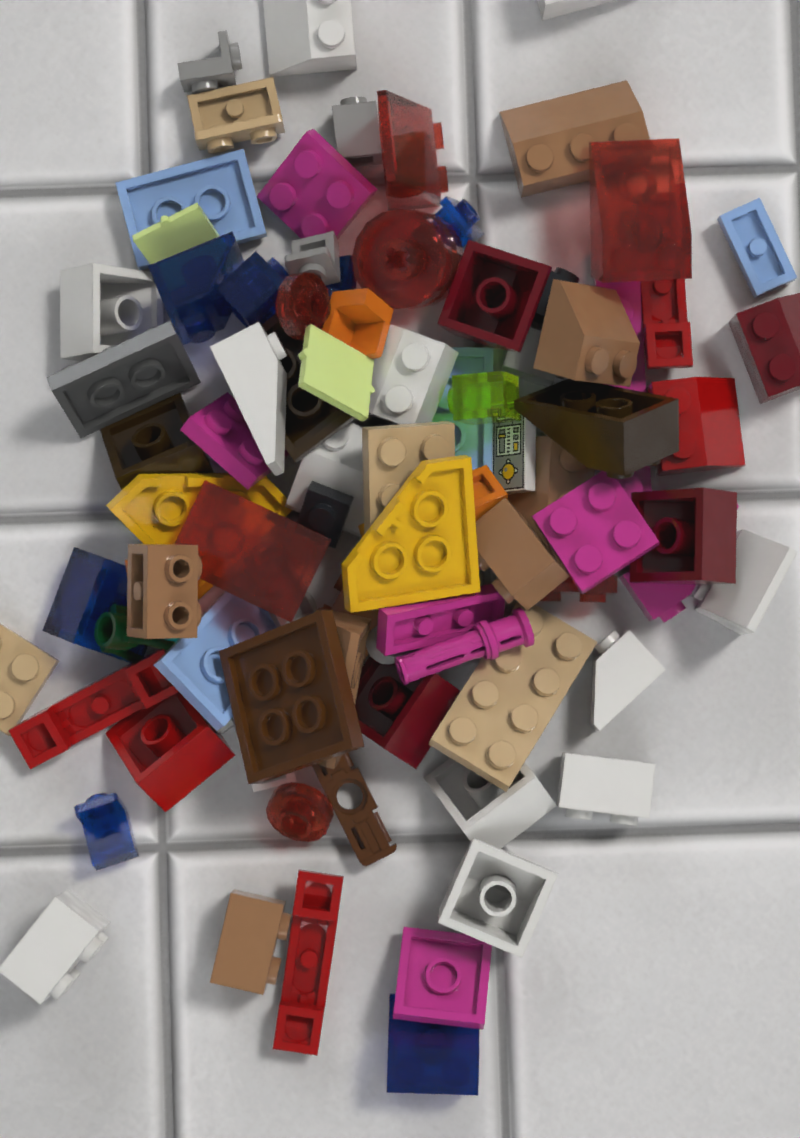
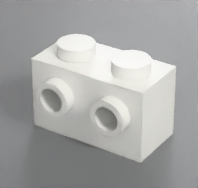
[556,752,656,825]

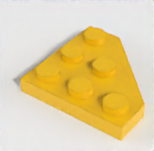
[341,455,480,613]
[106,473,292,599]

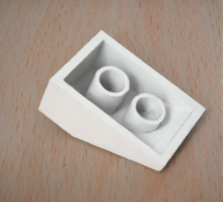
[369,324,459,425]

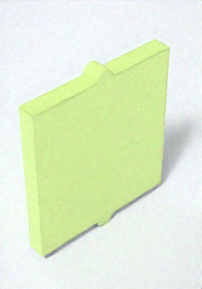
[132,203,234,293]
[298,324,375,422]

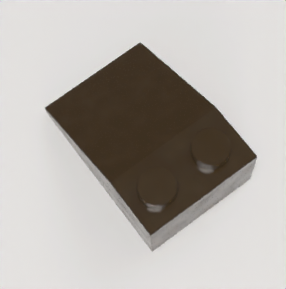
[261,304,355,462]
[514,379,679,479]

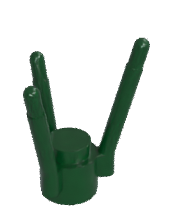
[94,604,175,662]

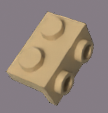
[187,77,285,154]

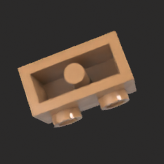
[476,498,570,611]
[127,544,202,639]
[210,889,292,995]

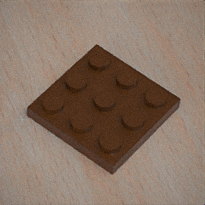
[219,610,365,784]

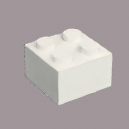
[0,889,110,1005]

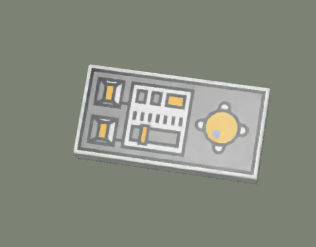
[492,402,536,494]

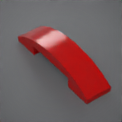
[636,193,693,370]
[8,649,179,769]
[273,869,344,1056]

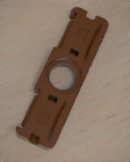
[312,753,397,866]

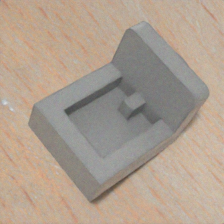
[177,30,242,94]
[285,231,340,292]

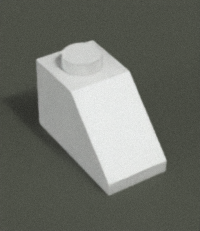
[590,630,666,731]

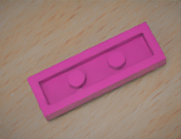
[376,584,505,656]

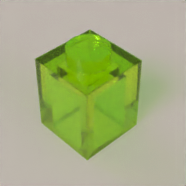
[447,371,520,425]

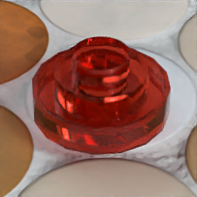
[275,272,331,340]
[266,782,334,842]

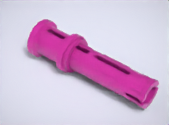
[394,607,535,685]

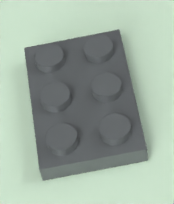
[47,321,201,438]

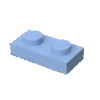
[717,198,797,299]

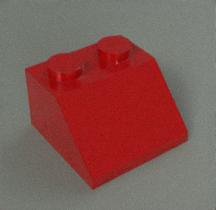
[646,377,745,476]
[105,692,235,812]

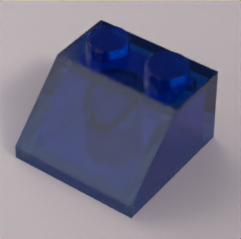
[148,231,250,345]
[42,547,148,663]
[387,993,479,1095]

